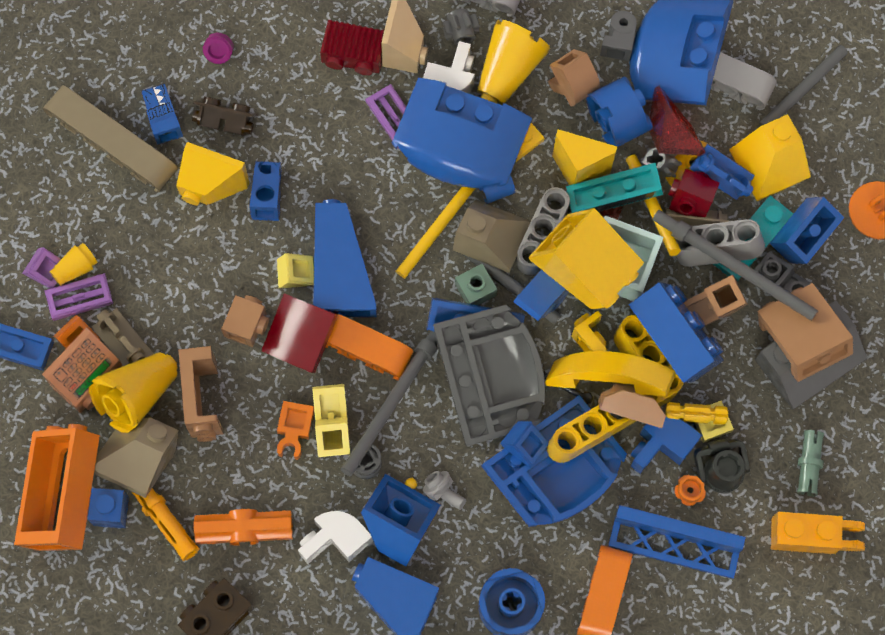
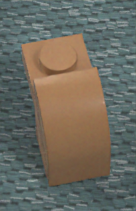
[548,49,600,106]
[684,275,748,326]

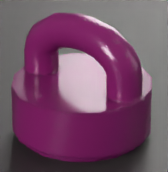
[202,33,234,64]

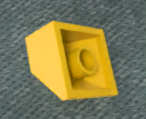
[729,114,811,202]
[176,142,250,206]

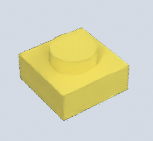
[694,400,734,443]

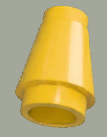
[49,243,98,286]

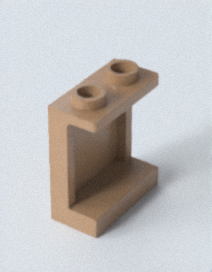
[758,283,853,382]
[179,346,223,442]

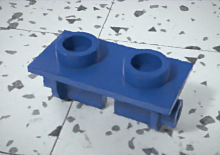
[689,143,755,200]

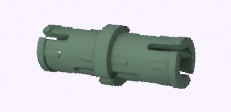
[797,430,824,497]

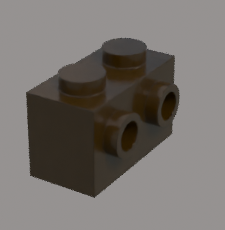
[178,578,254,635]

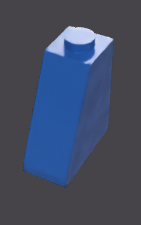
[352,557,440,635]

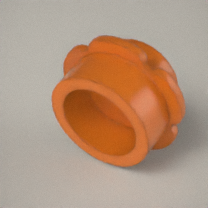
[674,475,706,506]

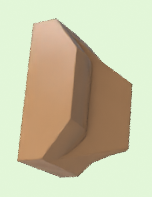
[598,383,666,428]

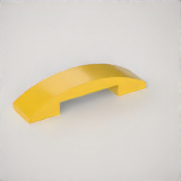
[545,351,675,397]

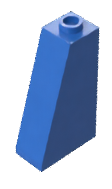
[313,199,377,317]

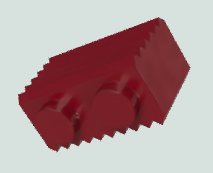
[320,20,384,75]

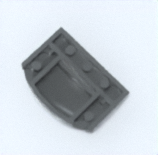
[433,305,545,446]

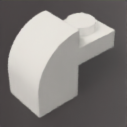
[423,41,475,93]
[298,511,373,564]

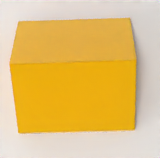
[553,129,617,185]

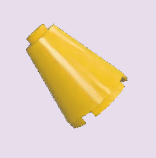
[477,20,550,105]
[89,352,178,433]

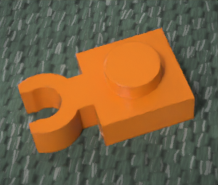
[277,401,315,460]

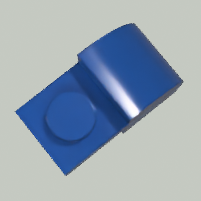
[631,417,702,474]

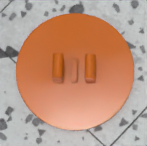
[849,181,885,239]

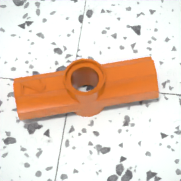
[194,509,293,546]

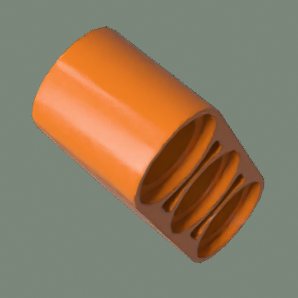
[325,313,414,380]
[577,545,633,635]

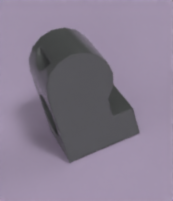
[600,11,637,61]

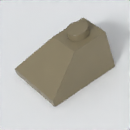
[453,199,531,273]
[94,417,179,498]

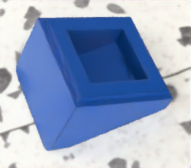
[500,421,549,467]

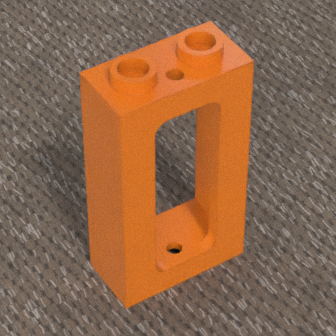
[14,424,100,551]

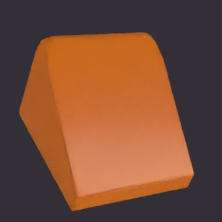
[53,315,100,349]

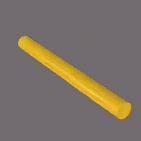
[626,155,681,256]
[396,187,476,279]

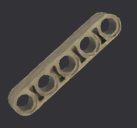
[43,85,178,193]

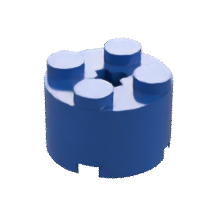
[586,76,653,147]
[478,568,545,635]

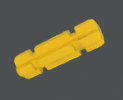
[665,402,728,425]

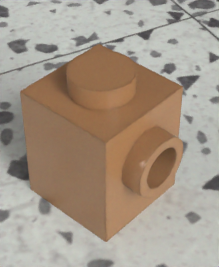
[221,295,269,347]

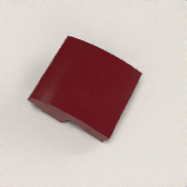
[261,293,338,373]

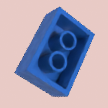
[628,282,724,383]

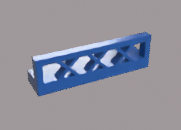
[608,505,746,579]

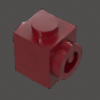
[668,169,720,218]

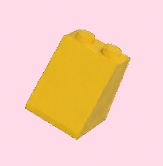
[528,208,644,309]

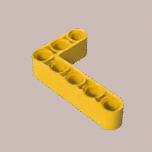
[547,315,684,463]

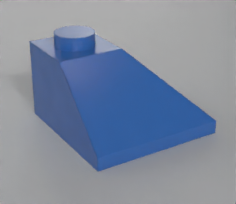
[361,474,441,566]

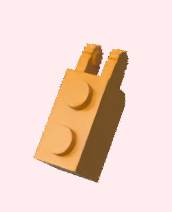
[771,512,865,554]

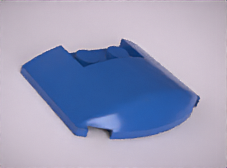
[630,0,733,105]
[392,78,532,188]
[481,395,627,527]

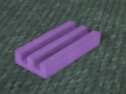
[365,84,406,149]
[44,273,113,321]

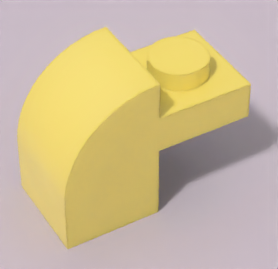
[312,384,350,457]

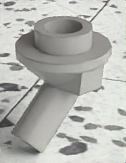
[423,471,466,510]

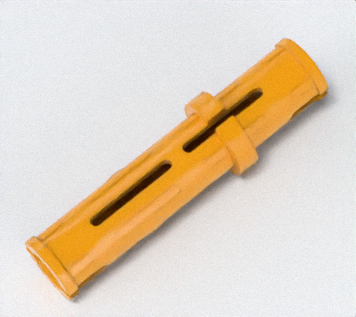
[132,488,200,561]

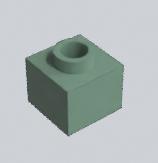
[455,264,497,305]

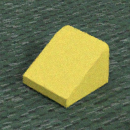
[277,253,314,288]

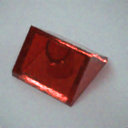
[649,85,706,156]

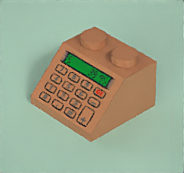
[42,327,123,413]

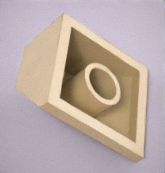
[381,0,428,73]

